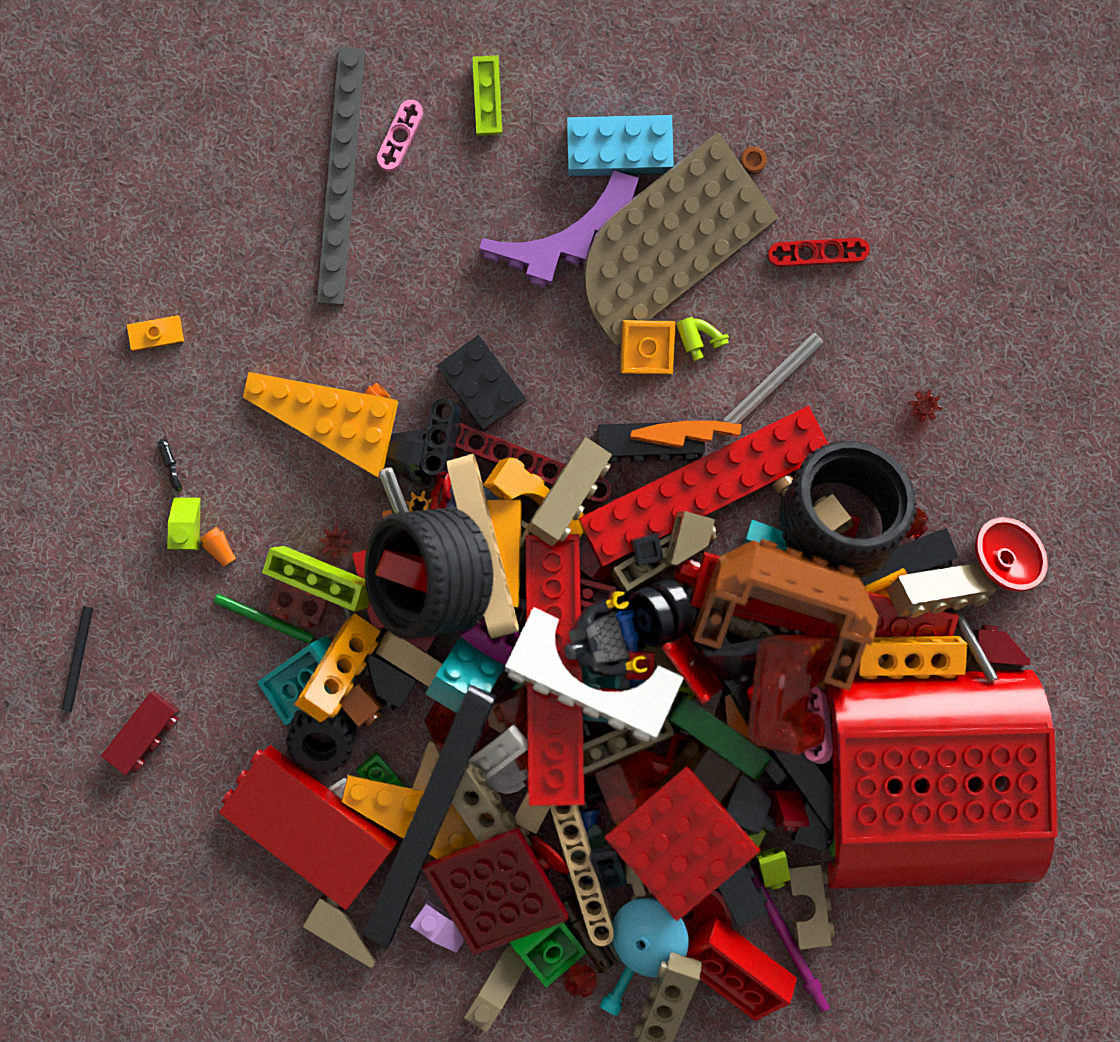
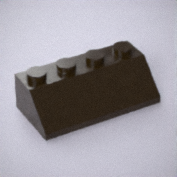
[654,718,760,805]

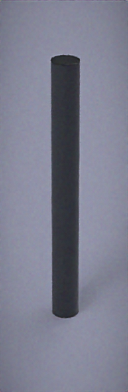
[61,606,94,712]

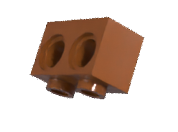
[338,683,384,726]

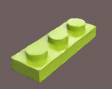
[472,55,503,136]

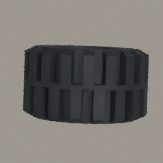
[286,708,357,774]

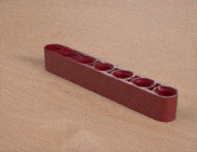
[440,423,611,504]

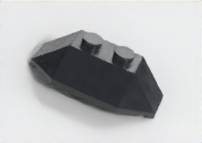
[695,629,803,684]

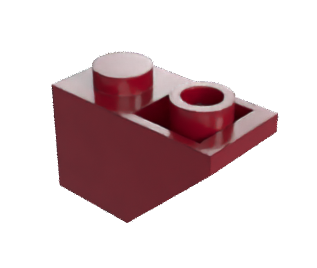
[763,787,809,831]

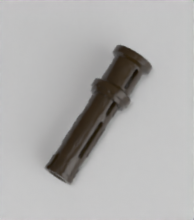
[561,895,614,973]

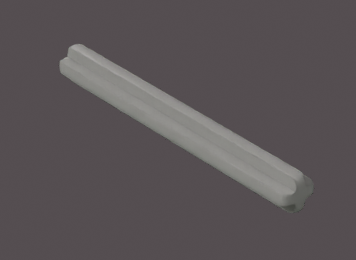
[723,333,823,424]

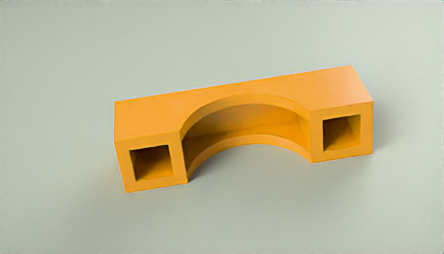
[483,457,584,538]

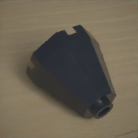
[384,429,438,485]

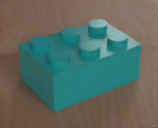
[426,637,506,713]

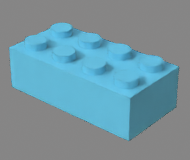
[567,115,674,176]

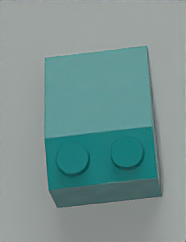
[257,636,355,726]

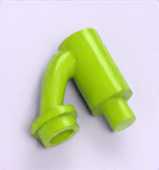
[676,317,729,361]

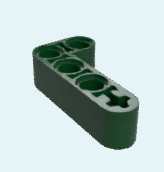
[668,696,772,781]

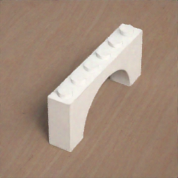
[505,608,684,742]

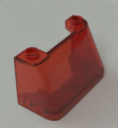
[748,634,838,755]

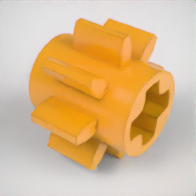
[405,491,432,512]

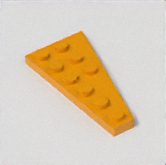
[243,372,398,478]
[341,775,494,859]

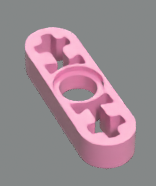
[377,100,423,172]
[800,686,833,764]

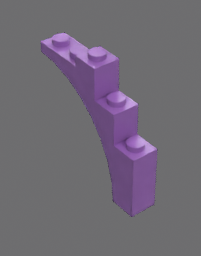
[479,171,639,288]

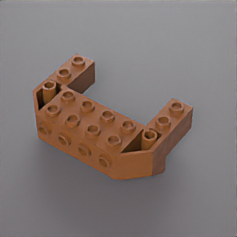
[692,539,878,690]

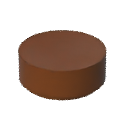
[740,147,767,174]

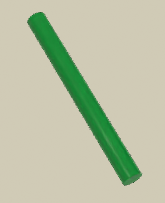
[214,594,315,644]

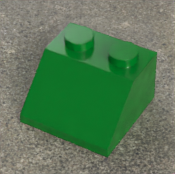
[509,922,587,988]

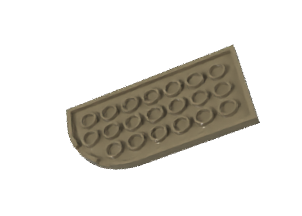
[583,133,778,346]

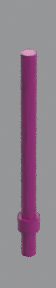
[750,865,830,1012]

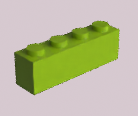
[262,546,370,611]

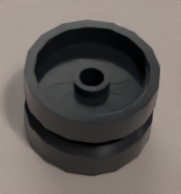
[627,579,694,647]

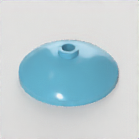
[612,897,688,977]

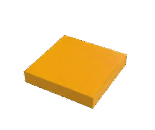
[620,320,675,374]

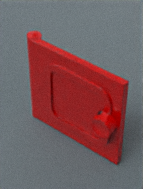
[662,634,725,704]

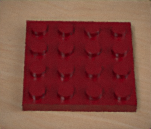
[422,827,569,955]

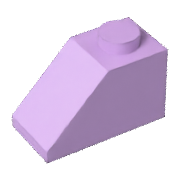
[411,900,465,953]

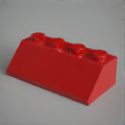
[686,917,797,1021]

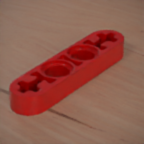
[767,238,870,267]

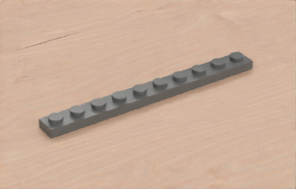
[317,47,366,305]

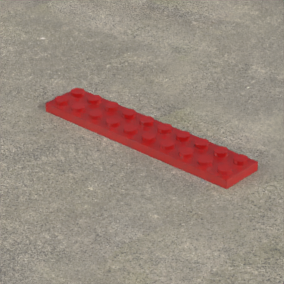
[578,406,829,567]
[526,534,584,806]
[690,552,959,663]

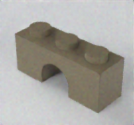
[788,862,835,950]

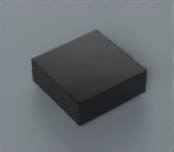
[630,533,664,566]

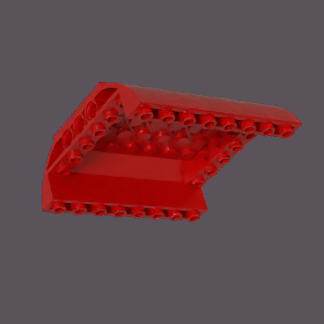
[824,670,1057,889]

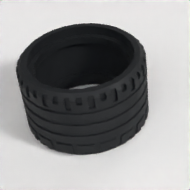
[778,440,917,578]
[364,508,494,640]

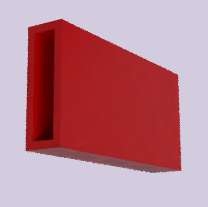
[219,745,397,910]

